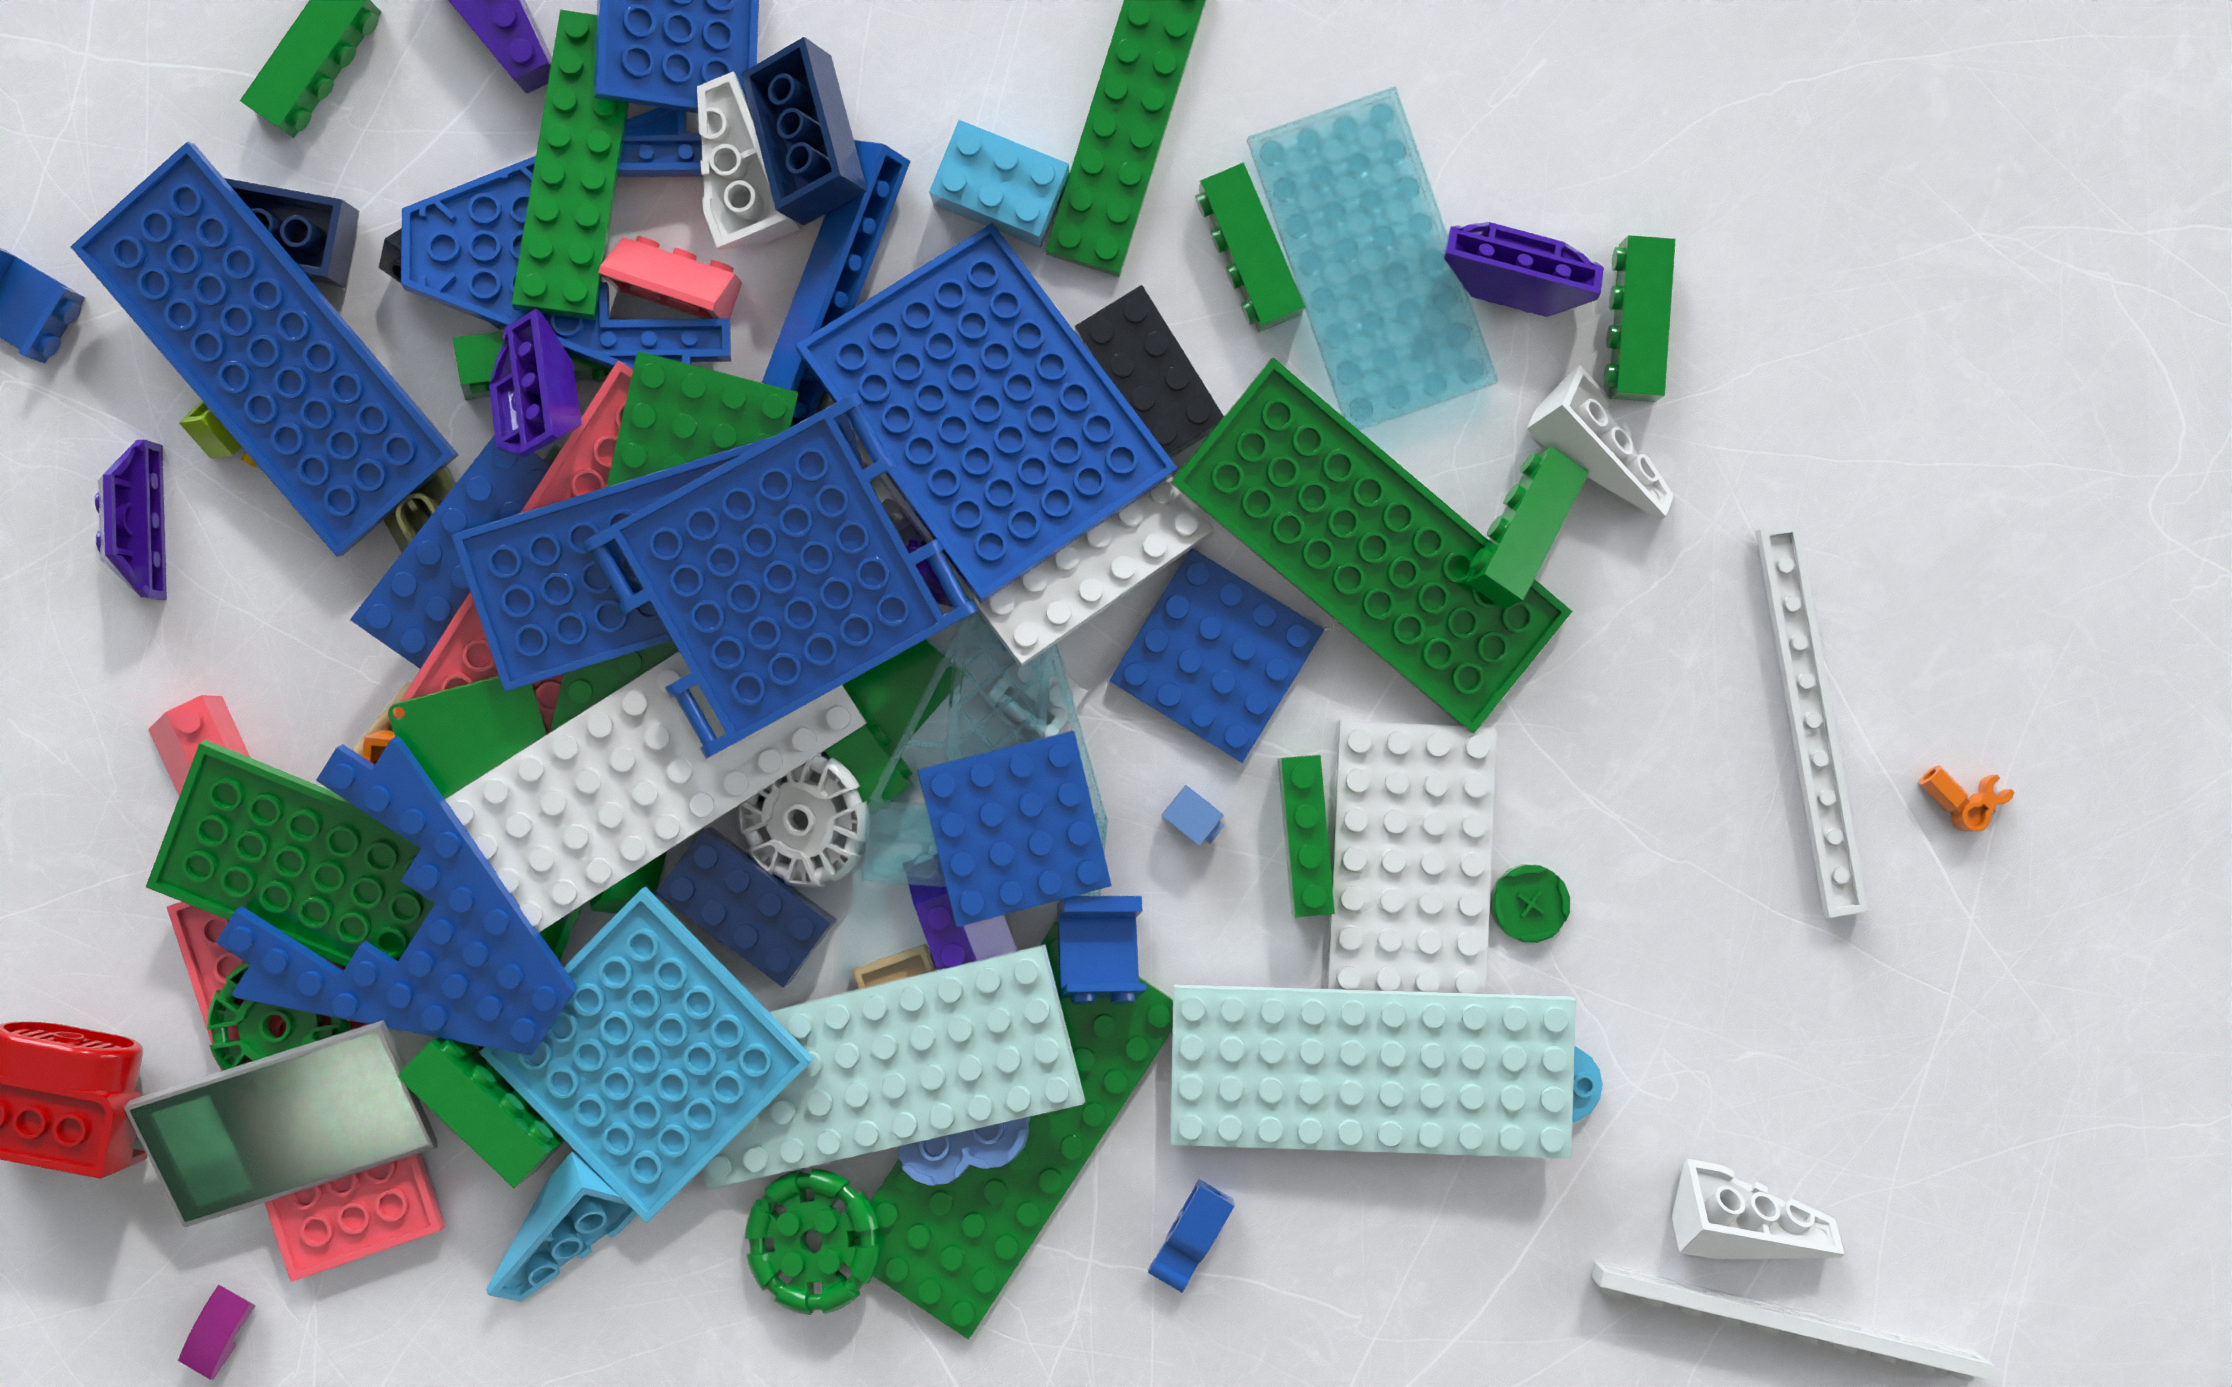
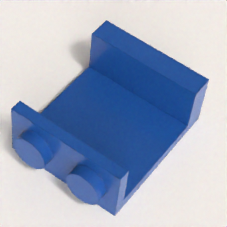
[0,248,85,363]
[1057,896,1146,1005]

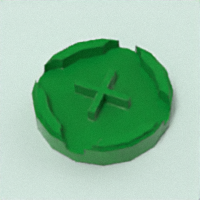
[1490,864,1570,943]

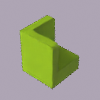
[179,400,242,459]

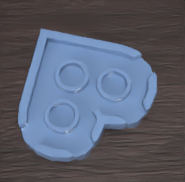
[898,1117,1030,1186]

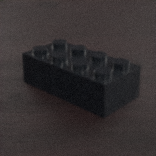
[1075,285,1224,458]

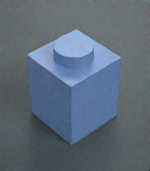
[1162,784,1224,846]

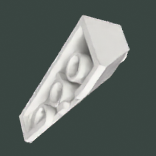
[697,71,801,250]
[1527,365,1673,520]
[1672,1159,1845,1259]

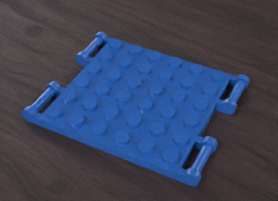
[582,392,978,759]

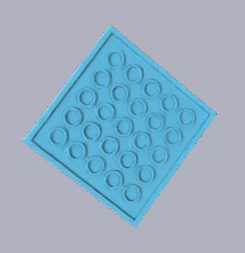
[480,887,815,1223]

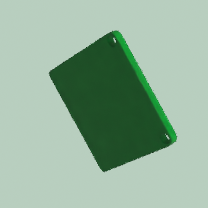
[843,639,964,758]
[388,676,548,799]

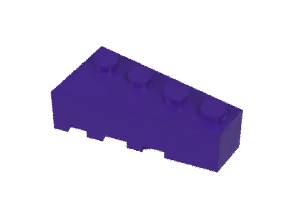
[448,0,552,94]

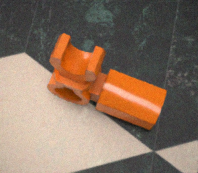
[1918,765,2015,832]

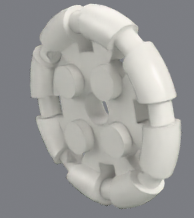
[737,753,870,889]

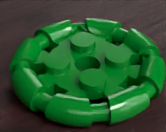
[206,962,352,1097]
[745,1169,881,1315]

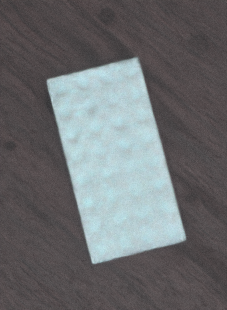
[1247,86,1499,430]

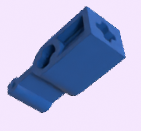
[1148,1179,1235,1293]

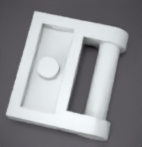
[984,655,1088,738]

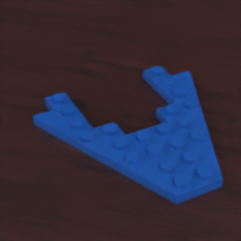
[401,107,731,369]
[215,736,578,1056]

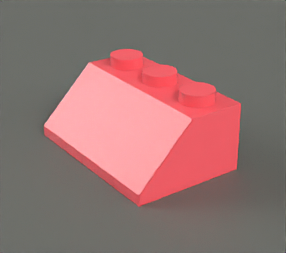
[598,236,742,319]
[148,695,251,796]

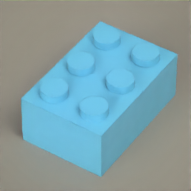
[929,120,1070,248]

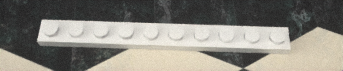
[1756,523,1868,918]
[1591,1261,1993,1382]

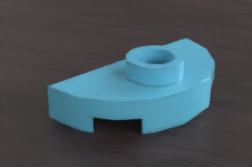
[1572,1046,1603,1122]

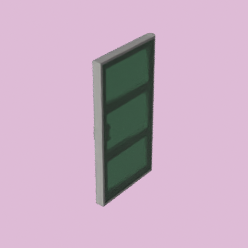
[124,1020,438,1228]

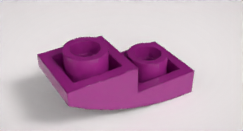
[178,1285,256,1380]

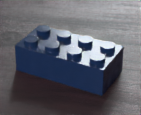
[741,37,867,226]
[224,178,360,287]
[655,827,837,988]

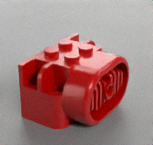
[0,1021,147,1179]

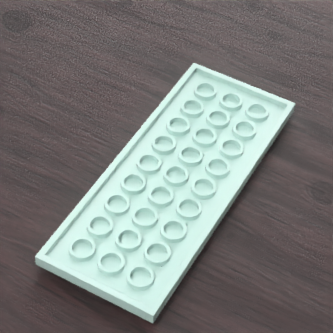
[702,944,1085,1190]
[1170,984,1576,1159]

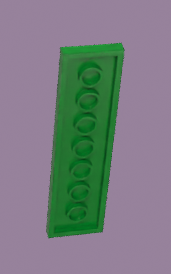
[1045,0,1206,277]
[511,10,629,320]

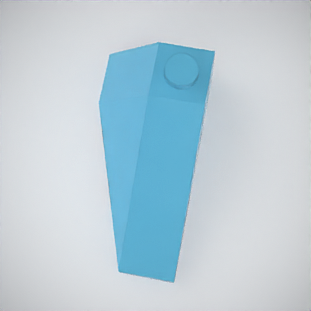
[486,1152,637,1302]

